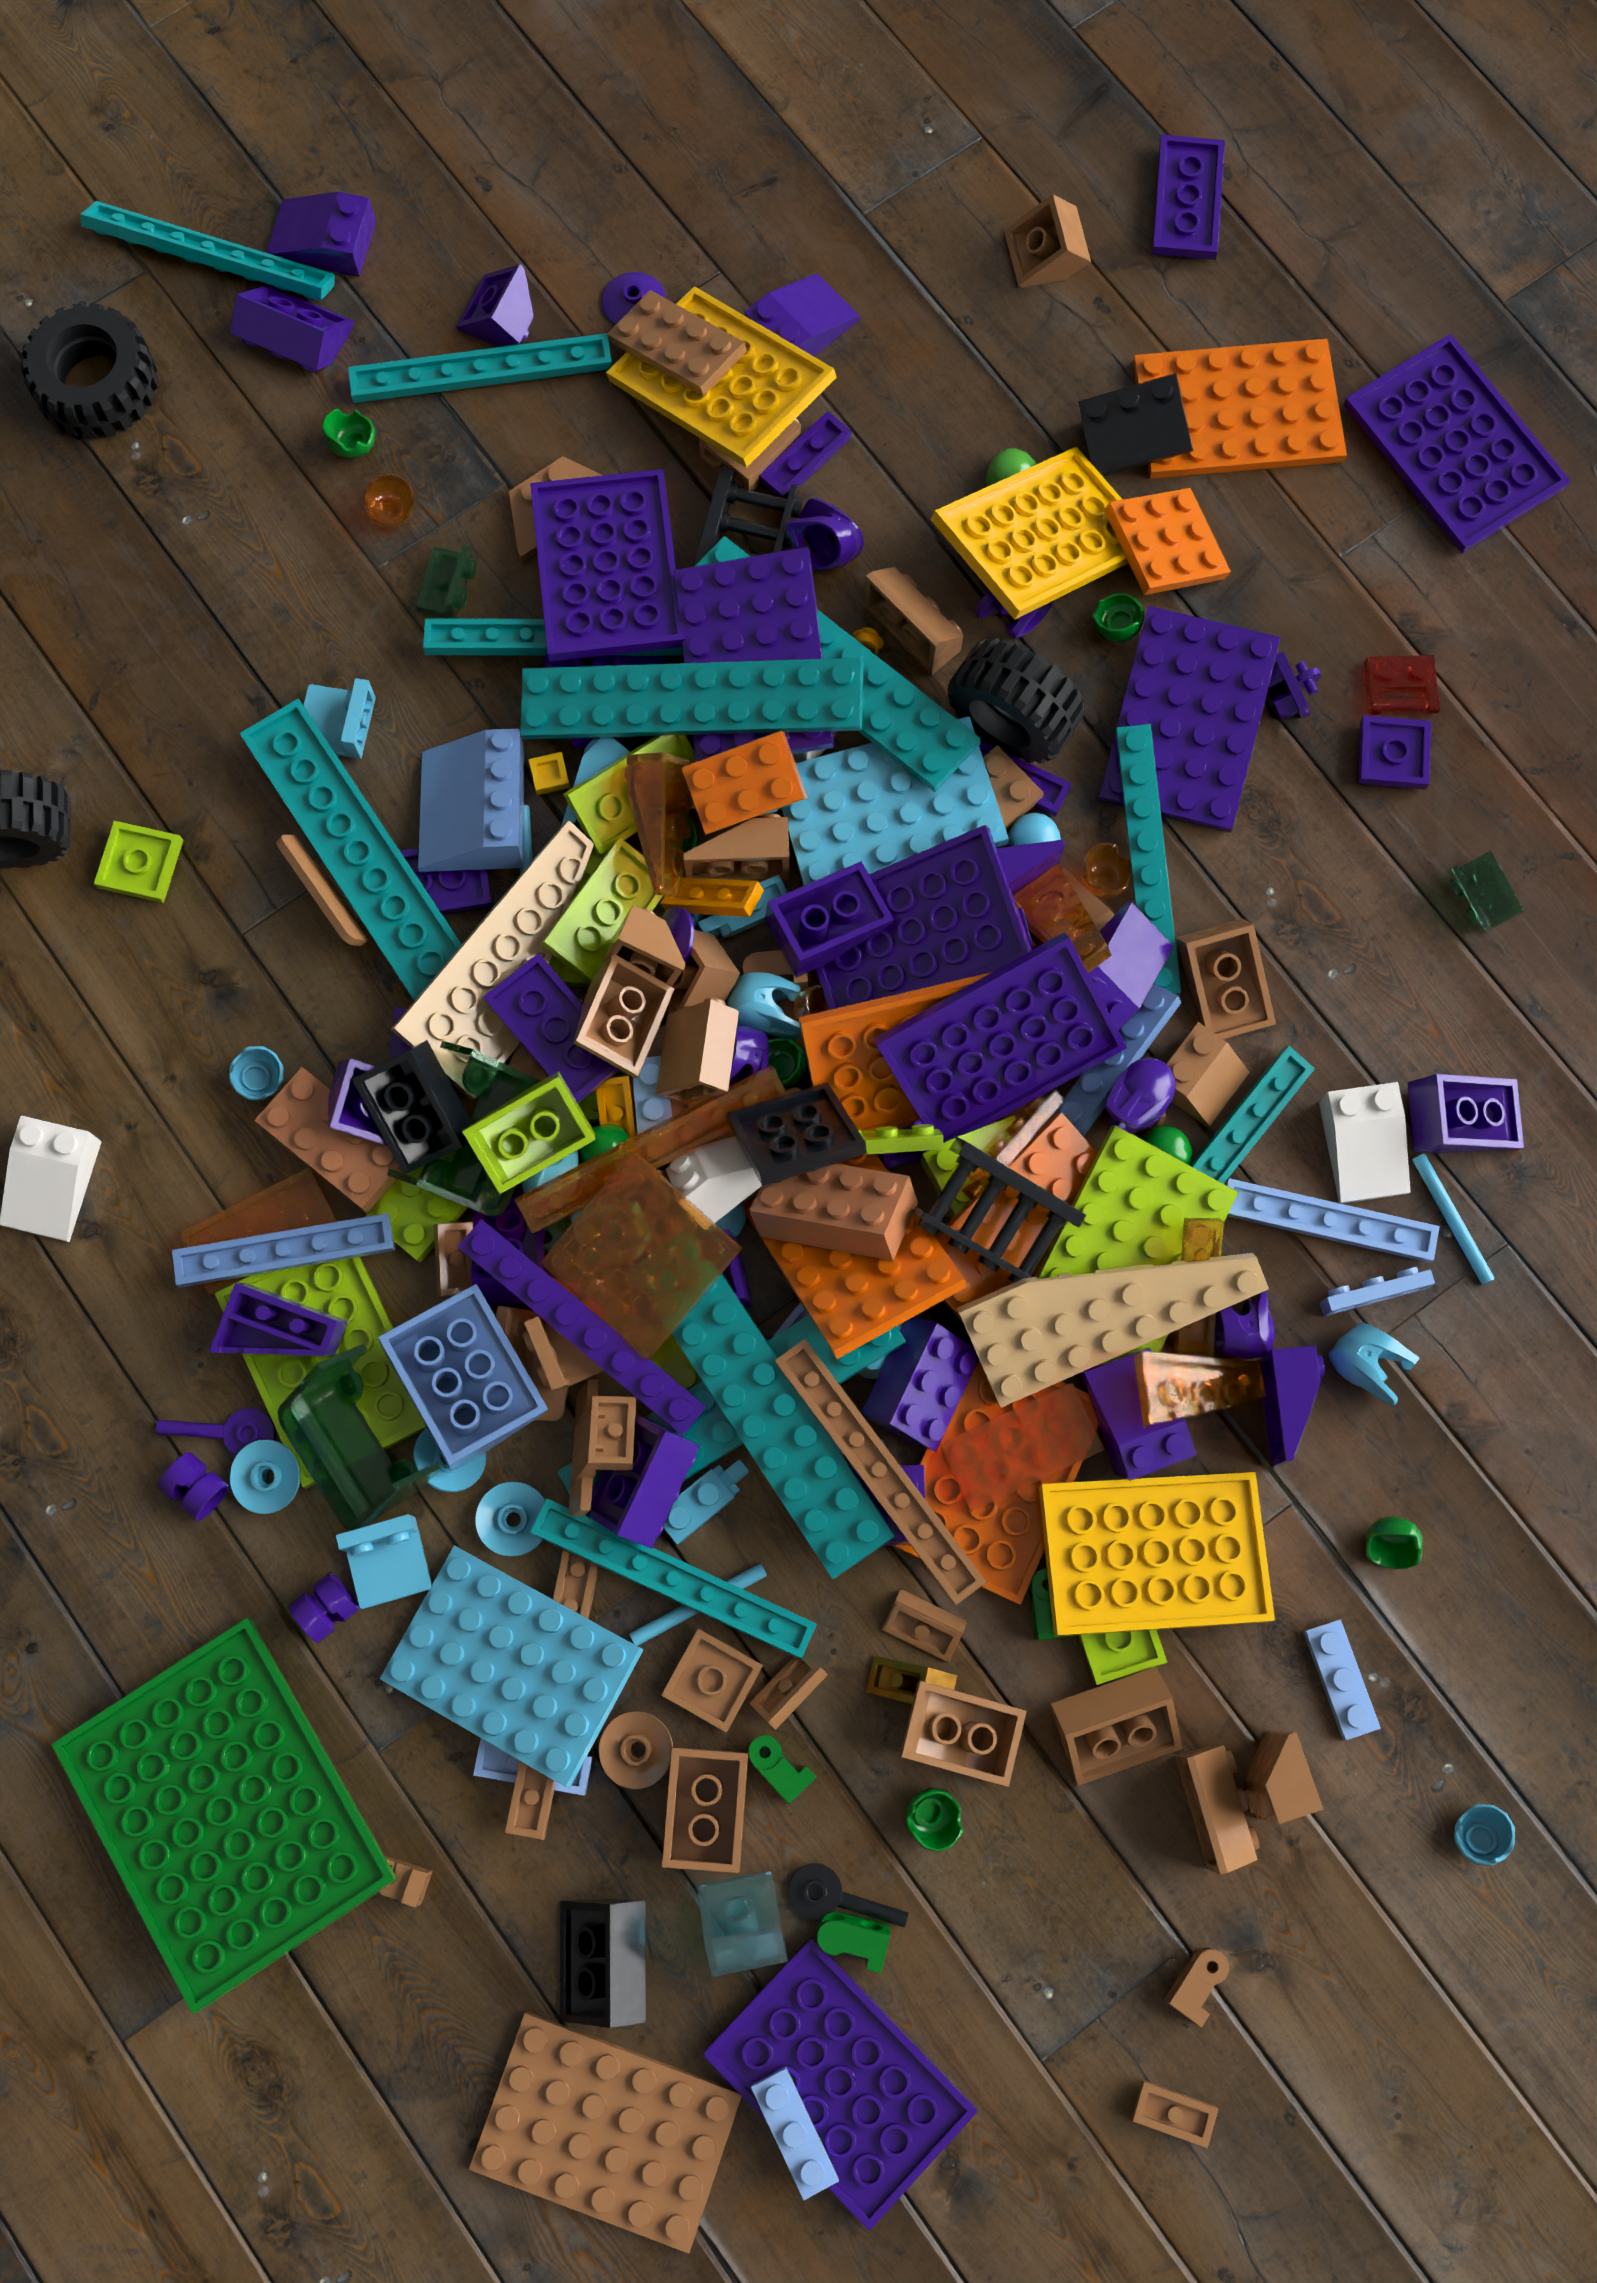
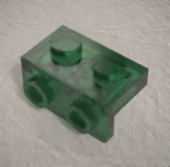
[415,545,477,619]
[1449,851,1525,932]

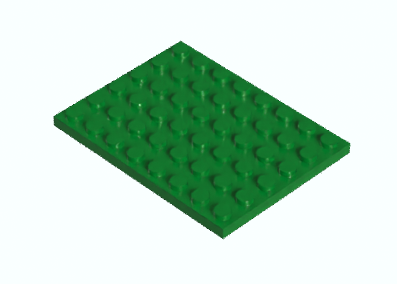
[51,1618,397,2014]

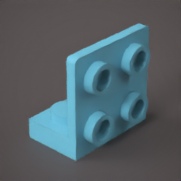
[303,678,376,759]
[336,1514,432,1609]

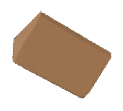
[882,1589,967,1663]

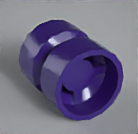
[157,1452,229,1522]
[288,1572,360,1643]

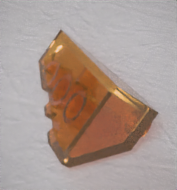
[624,752,696,897]

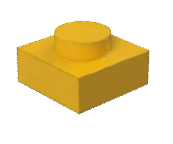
[528,752,570,795]

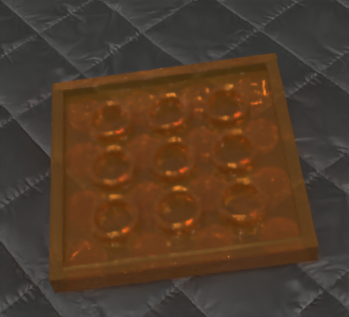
[540,1151,742,1360]

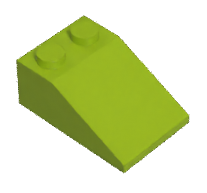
[462,1071,595,1194]
[920,1115,1028,1220]

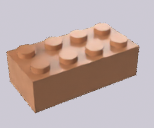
[254,1067,403,1215]
[749,1164,918,1261]

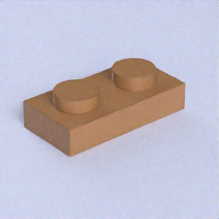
[434,1222,473,1296]
[750,1652,828,1730]
[1131,2080,1218,2148]

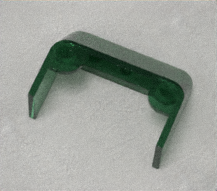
[387,1041,540,1216]
[278,1344,441,1531]

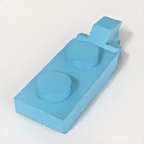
[698,875,788,938]
[664,1459,749,1545]

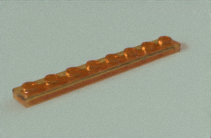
[514,1065,787,1234]

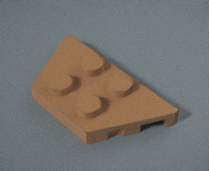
[509,456,602,563]

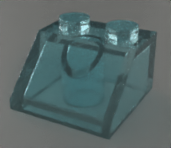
[697,1870,788,1977]

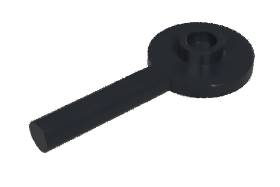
[789,1863,909,1928]

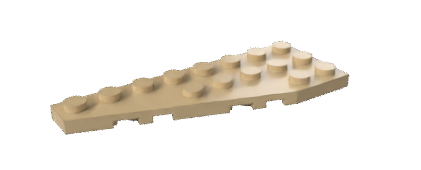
[390,820,594,1100]
[957,1253,1269,1408]

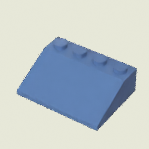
[418,729,525,872]
[378,1284,548,1472]

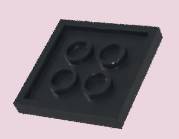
[726,1082,867,1186]

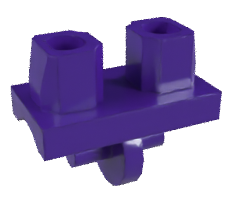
[1268,652,1322,719]

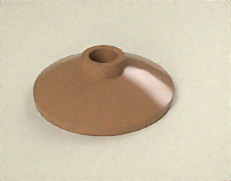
[599,1711,673,1789]

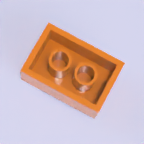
[682,731,808,835]

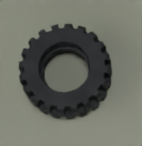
[20,303,158,438]
[948,638,1084,764]
[0,769,71,868]

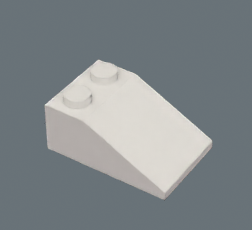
[1319,1082,1410,1204]
[0,1116,102,1242]
[666,1136,762,1230]

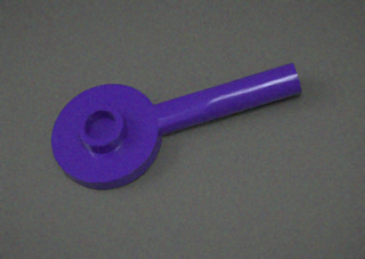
[156,1408,276,1456]

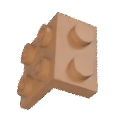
[523,1297,611,1391]

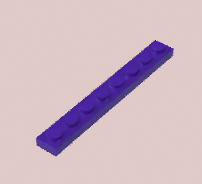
[458,1219,707,1436]

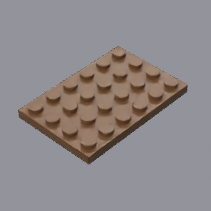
[469,2011,742,2254]

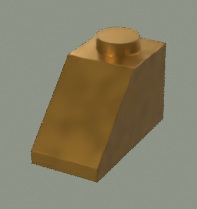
[866,1656,957,1704]

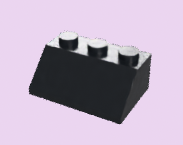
[1078,373,1193,477]
[352,1040,472,1175]
[560,1899,646,2028]

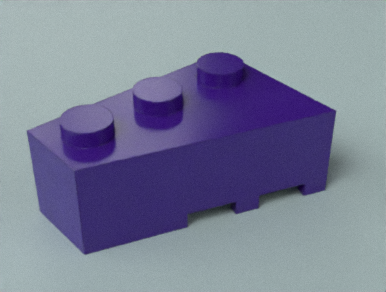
[209,1283,348,1356]

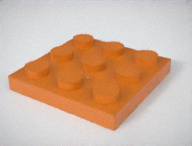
[1104,488,1231,595]

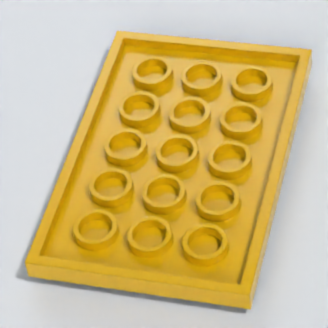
[606,286,836,467]
[930,446,1129,620]
[1038,1472,1275,1637]

